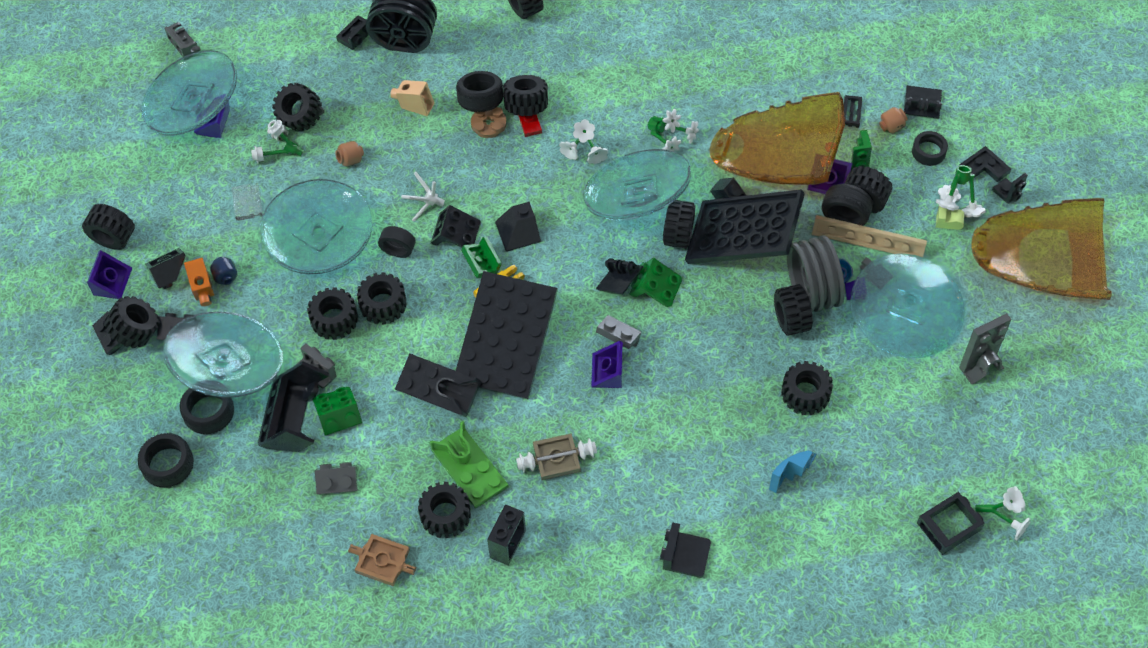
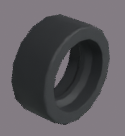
[912,131,948,166]
[378,226,416,258]

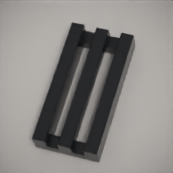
[841,95,862,128]

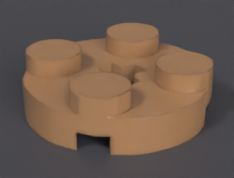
[471,107,506,138]

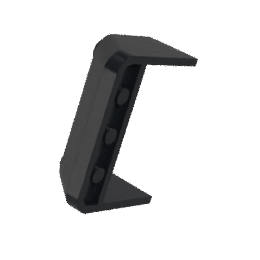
[258,361,329,452]

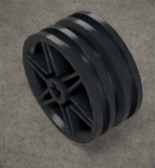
[366,0,437,53]

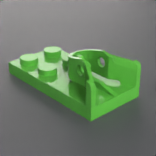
[429,421,509,509]

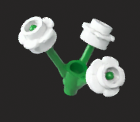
[251,120,304,164]

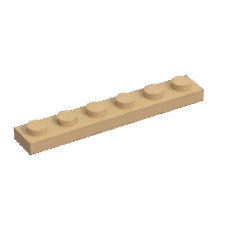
[812,215,927,260]

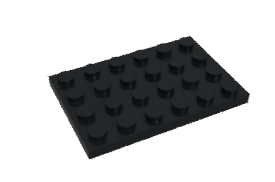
[685,189,805,264]
[456,271,558,400]

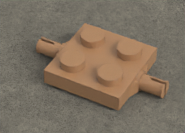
[348,534,416,586]

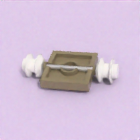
[516,433,597,480]

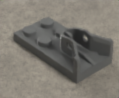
[959,313,1012,385]

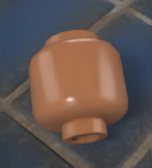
[879,107,907,134]
[335,141,364,167]

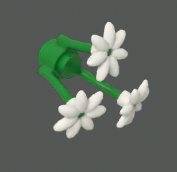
[648,109,699,157]

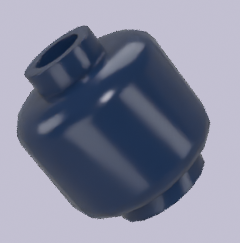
[210,257,238,285]

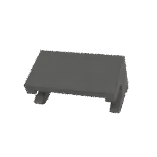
[164,22,201,59]

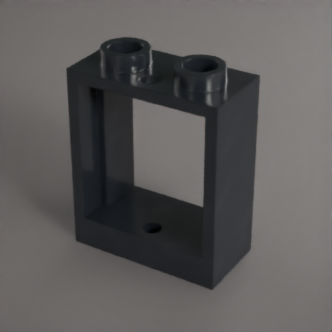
[917,491,985,555]
[487,504,526,566]

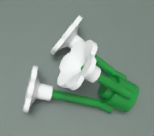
[936,165,986,217]

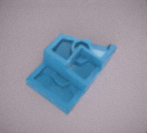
[769,450,817,493]

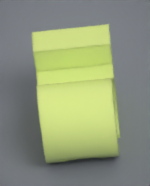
[936,206,964,230]

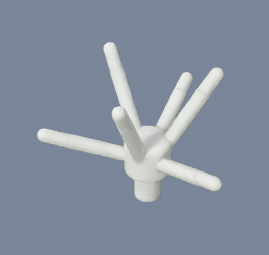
[401,172,445,221]

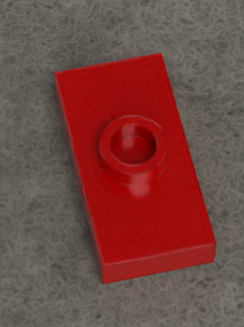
[518,114,542,137]

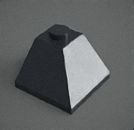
[495,202,541,252]
[145,248,186,289]

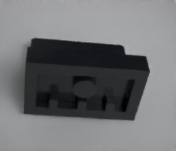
[431,205,481,248]

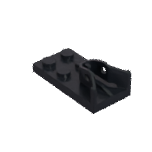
[395,353,482,417]

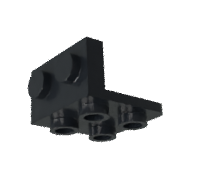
[660,522,711,578]

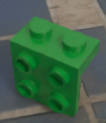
[629,258,682,307]
[313,387,363,436]

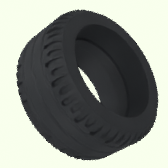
[456,71,504,112]
[821,184,873,226]
[179,381,234,435]
[138,433,194,488]

